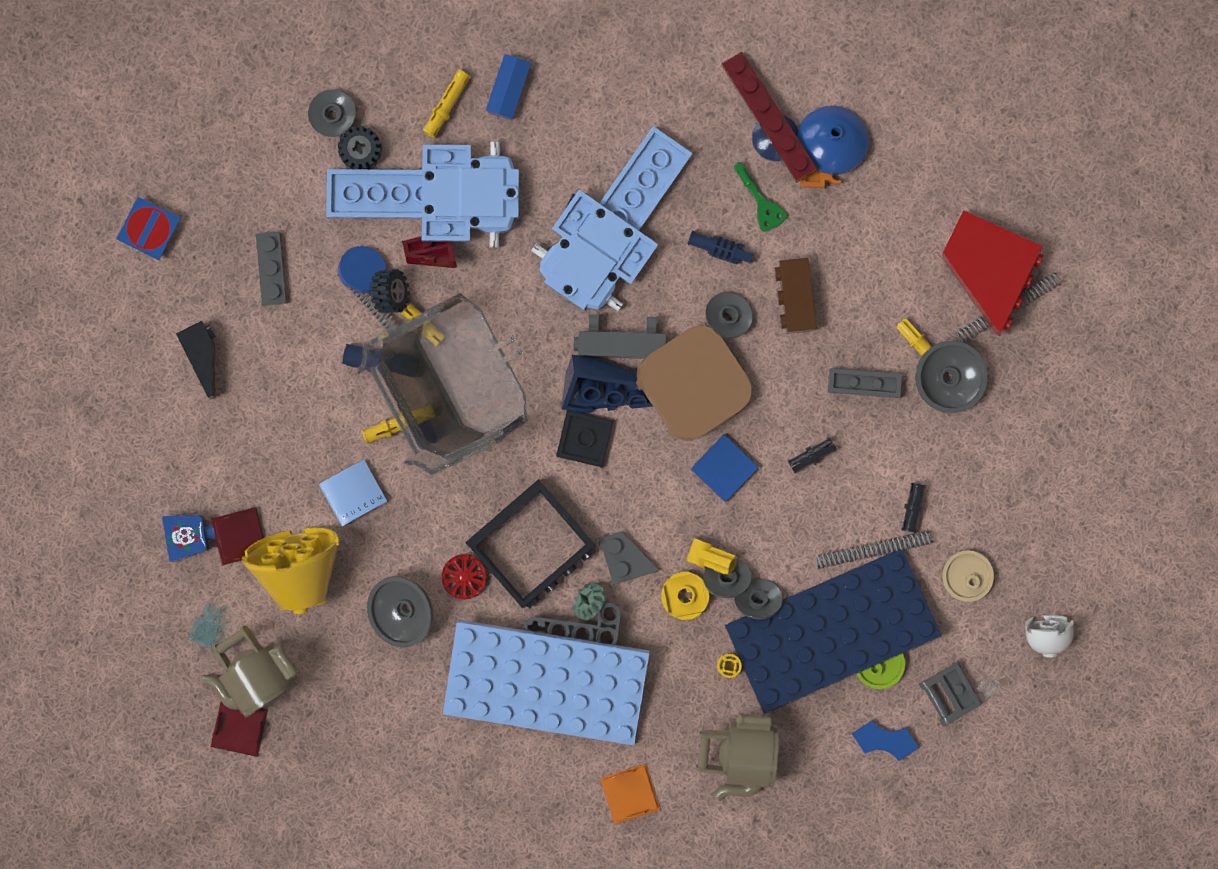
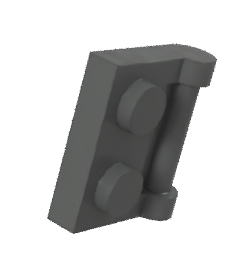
[919,663,981,726]

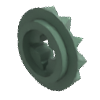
[572,582,605,620]

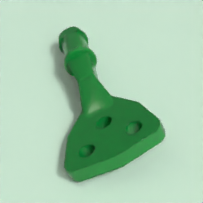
[734,162,787,232]

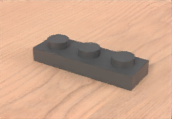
[256,232,287,306]
[828,368,902,398]

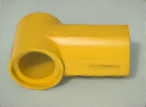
[685,538,737,576]

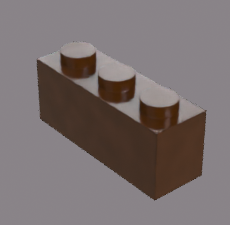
[775,258,816,334]

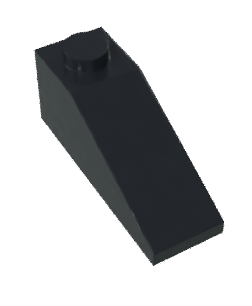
[176,321,216,399]

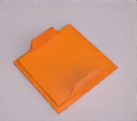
[600,764,660,824]

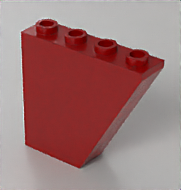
[942,210,1044,336]

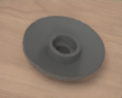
[308,90,356,137]
[705,292,752,338]
[703,559,752,598]
[734,578,783,619]

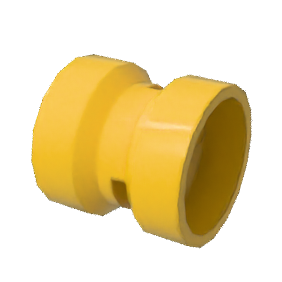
[717,654,742,678]

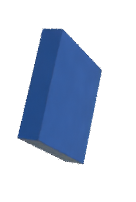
[691,434,758,502]

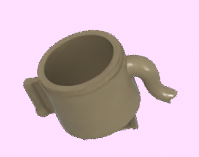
[203,625,297,717]
[696,713,779,801]

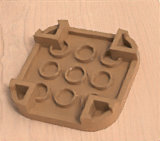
[636,326,751,441]

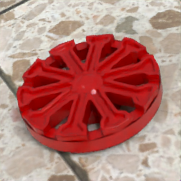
[441,554,487,600]

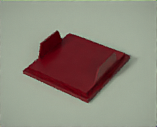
[211,507,264,566]
[211,701,268,757]

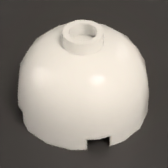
[1025,615,1074,657]

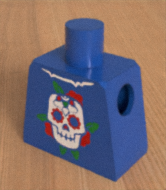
[162,516,215,562]

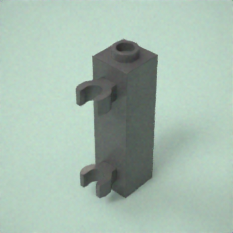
[574,315,666,359]

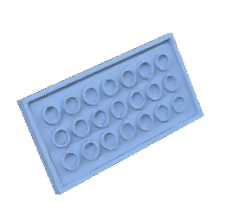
[443,620,649,745]

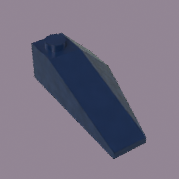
[561,355,654,413]

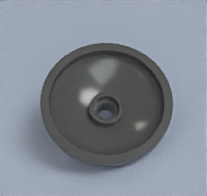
[915,341,988,413]
[367,576,433,647]

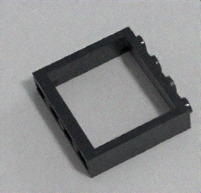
[465,479,596,609]

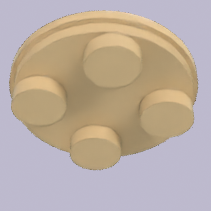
[942,550,994,602]

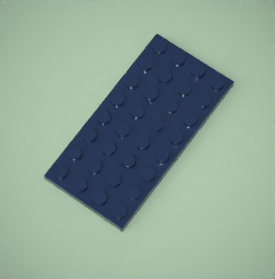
[725,549,942,714]

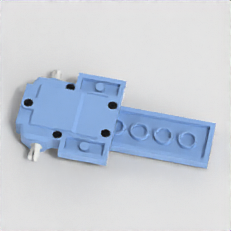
[531,126,692,312]
[326,142,519,248]

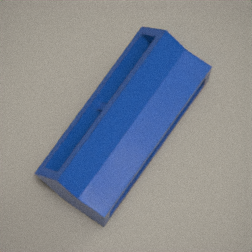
[486,54,531,120]

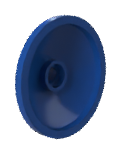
[797,106,869,175]

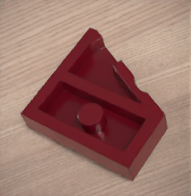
[402,236,457,268]

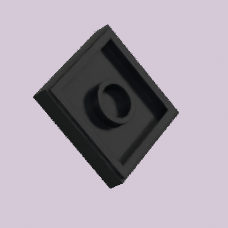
[556,410,614,468]

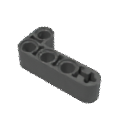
[524,603,621,645]

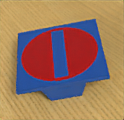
[116,197,181,260]

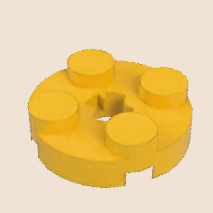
[661,572,709,620]

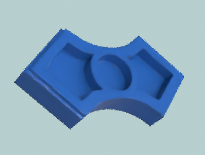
[851,720,919,761]

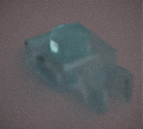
[188,603,221,648]

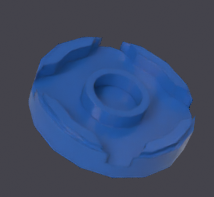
[338,246,386,293]

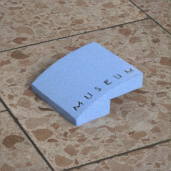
[319,460,387,526]

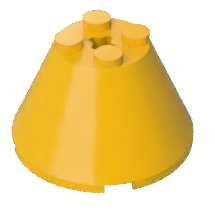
[242,527,339,614]

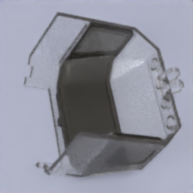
[357,293,528,475]

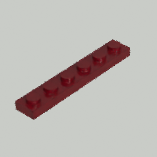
[721,52,817,183]

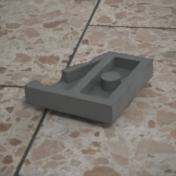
[599,532,658,585]

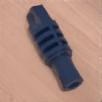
[687,230,754,265]

